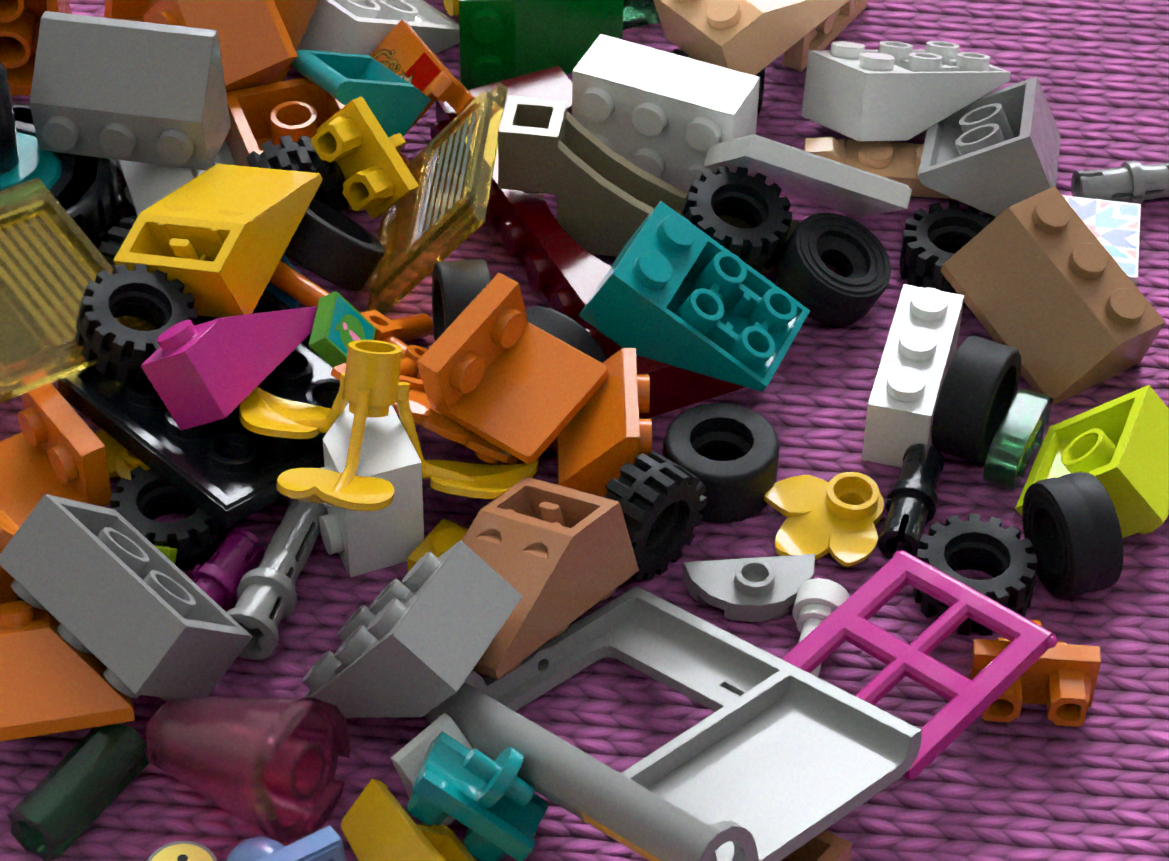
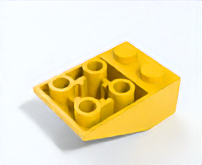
[113,164,323,318]

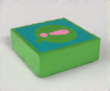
[308,291,376,368]

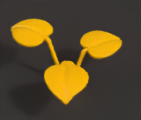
[239,340,538,511]

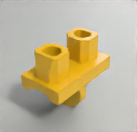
[311,96,419,219]

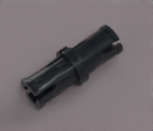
[878,444,944,559]

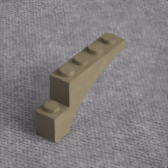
[498,95,798,274]

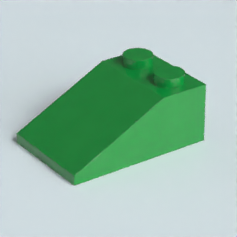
[459,0,624,90]

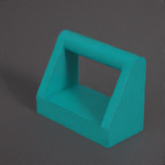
[291,50,431,137]

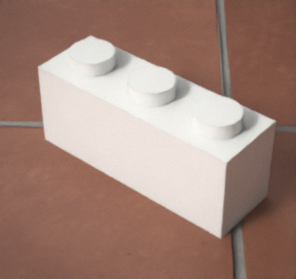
[862,284,964,468]

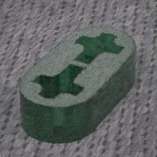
[983,388,1053,491]

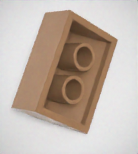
[940,186,1165,408]

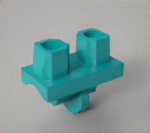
[407,731,549,861]

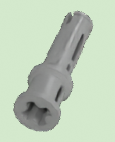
[227,498,328,660]

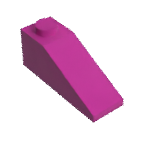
[140,306,318,431]

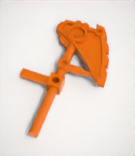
[269,260,518,464]

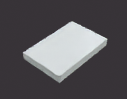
[704,134,912,218]

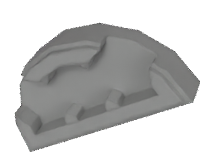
[683,554,815,622]

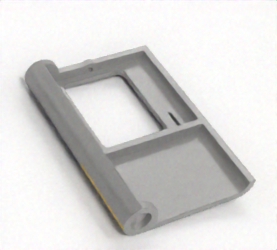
[424,586,922,861]

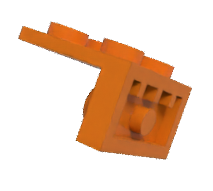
[417,272,609,464]
[0,373,112,527]

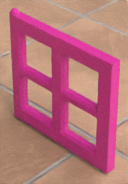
[782,550,1057,782]

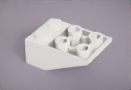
[801,41,1011,141]

